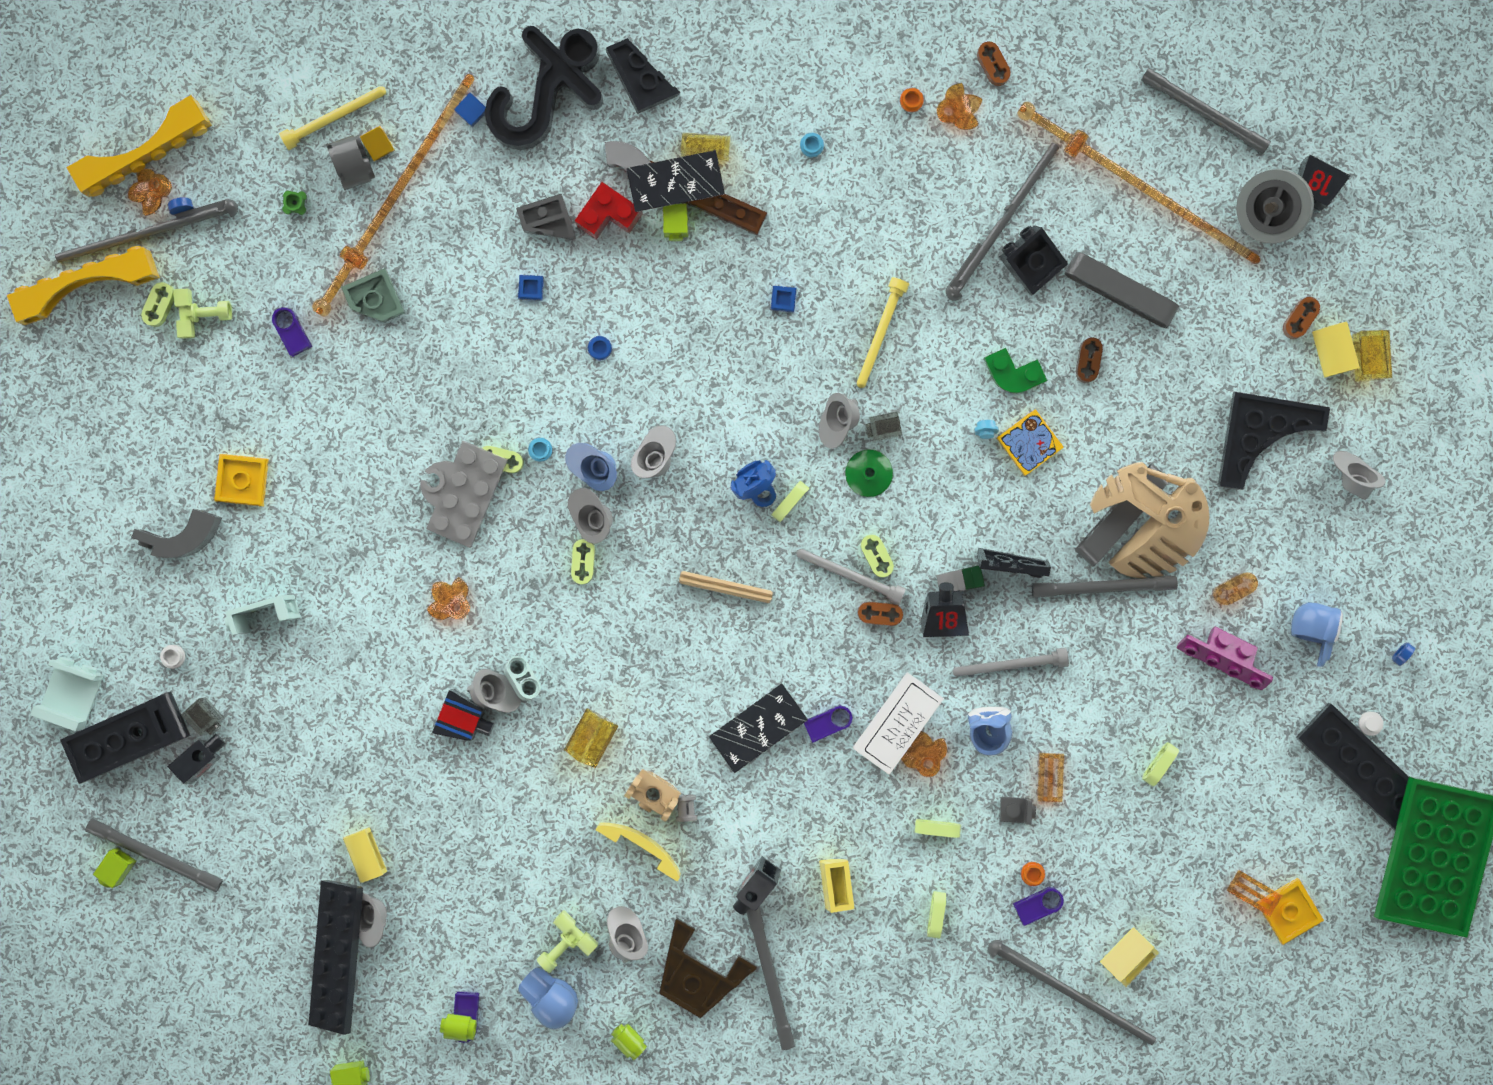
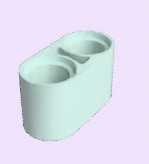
[504,656,540,701]

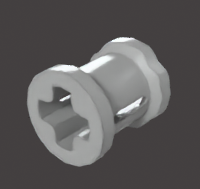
[676,795,697,822]

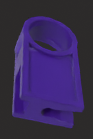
[272,307,313,357]
[804,705,853,743]
[1013,887,1064,926]
[454,991,479,1043]

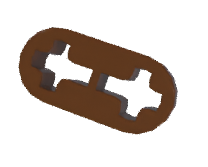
[1076,337,1103,383]

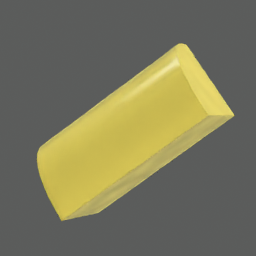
[1312,322,1360,378]
[343,827,387,883]
[819,859,854,913]
[1100,927,1159,987]

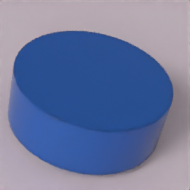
[168,197,194,216]
[588,336,612,360]
[1392,642,1416,666]

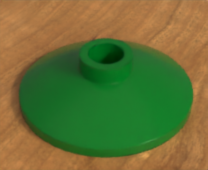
[845,449,893,497]

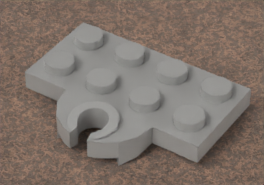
[420,441,508,548]

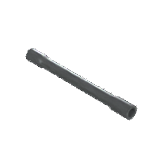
[1141,68,1271,154]
[1031,575,1178,598]
[85,818,223,893]
[746,906,795,1050]

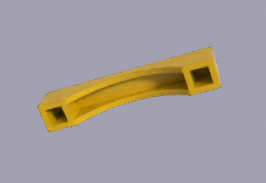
[66,95,212,197]
[7,246,160,325]

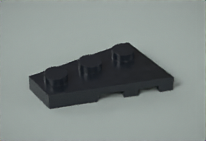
[606,38,680,114]
[976,547,1051,578]

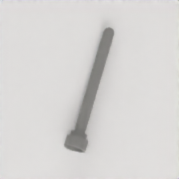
[796,549,906,606]
[952,647,1069,677]

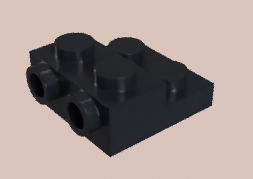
[999,226,1068,295]

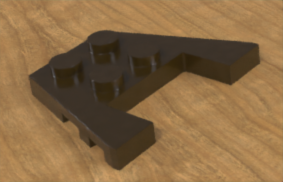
[659,918,757,1019]

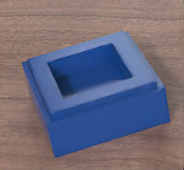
[454,93,486,128]
[518,275,544,301]
[771,286,797,313]

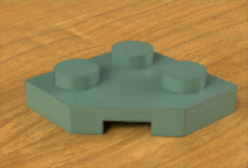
[341,268,405,322]

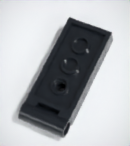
[60,691,191,784]

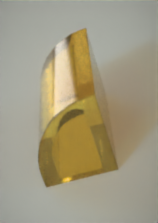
[681,132,731,161]
[1352,330,1392,382]
[564,708,618,768]

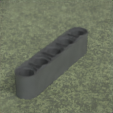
[1065,252,1179,328]
[1075,463,1169,566]

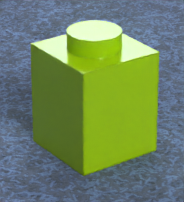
[663,204,688,241]
[93,847,137,888]
[330,1060,370,1085]

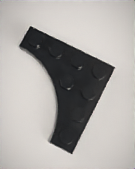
[1218,392,1330,490]

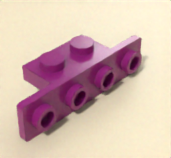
[1177,626,1273,690]

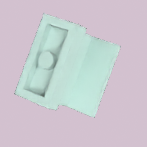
[225,595,301,635]
[30,657,103,731]

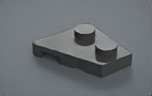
[516,194,576,240]

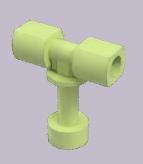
[173,289,232,339]
[537,910,598,973]

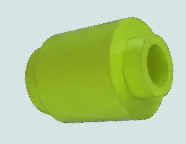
[440,1014,477,1042]
[611,1023,647,1060]

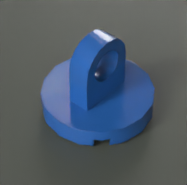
[731,460,776,507]

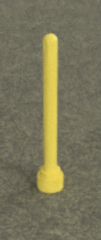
[279,87,386,150]
[857,277,909,388]

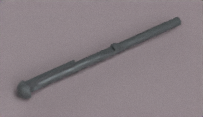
[946,143,1059,301]
[55,199,238,263]
[988,940,1156,1045]

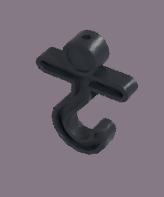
[485,26,603,150]

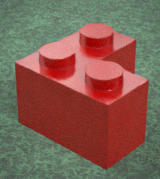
[574,182,643,240]

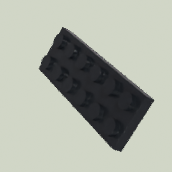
[1296,703,1409,831]
[308,880,363,1035]

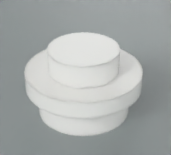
[160,645,185,669]
[1358,711,1383,736]

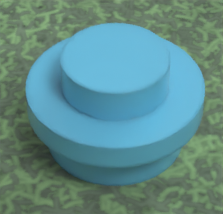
[800,133,824,157]
[974,420,999,439]
[528,438,553,462]

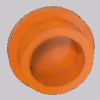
[900,88,924,112]
[1021,862,1045,886]

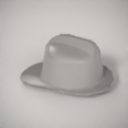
[819,393,860,449]
[631,425,676,478]
[1333,451,1386,500]
[568,488,613,544]
[467,669,521,713]
[359,893,387,948]
[607,906,648,963]

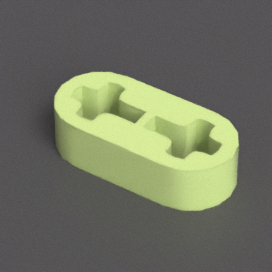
[141,282,174,327]
[482,446,524,473]
[771,480,809,522]
[860,535,894,577]
[571,539,595,584]
[1142,742,1179,787]
[914,819,961,838]
[927,891,946,939]

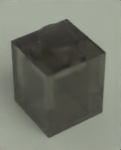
[865,411,903,442]
[181,697,225,736]

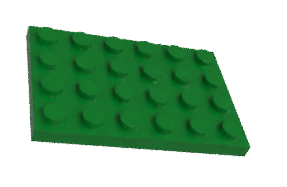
[1374,776,1493,938]

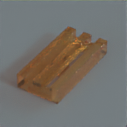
[1037,752,1064,802]
[1227,870,1282,917]

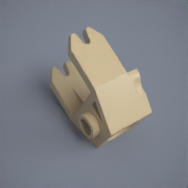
[624,769,681,822]

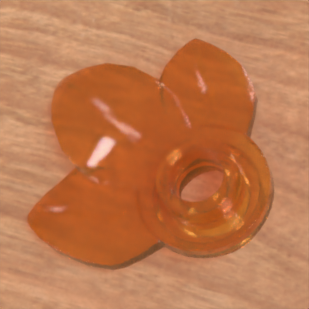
[937,83,982,130]
[127,168,172,216]
[427,577,470,620]
[901,731,947,777]

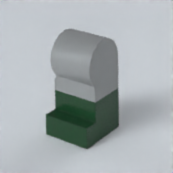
[936,565,985,591]

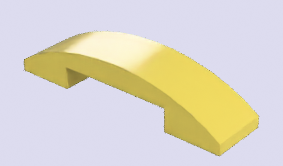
[596,823,681,881]

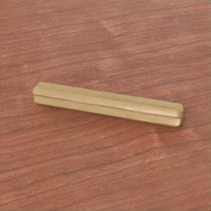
[679,571,773,603]

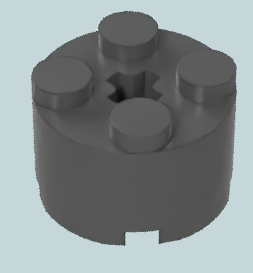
[326,135,375,191]

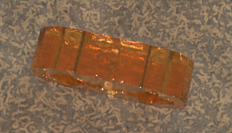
[1213,572,1258,605]

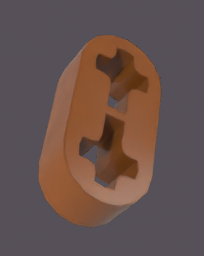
[977,41,1011,86]
[1283,297,1320,339]
[857,602,903,626]

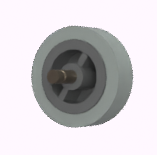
[1236,169,1314,243]

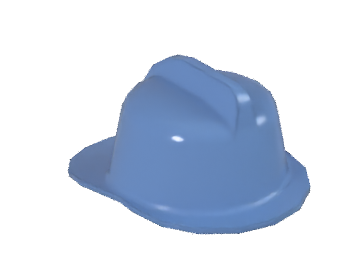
[565,443,617,491]

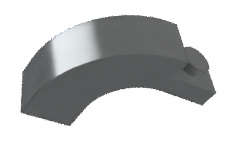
[131,509,222,558]

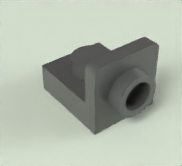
[999,797,1036,825]

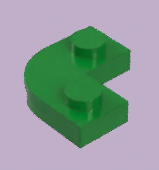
[983,348,1048,394]

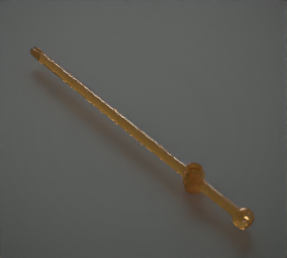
[312,74,474,317]
[1017,102,1261,264]

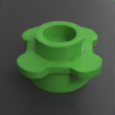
[282,191,307,215]

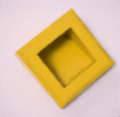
[360,126,395,162]

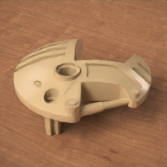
[1090,462,1209,578]

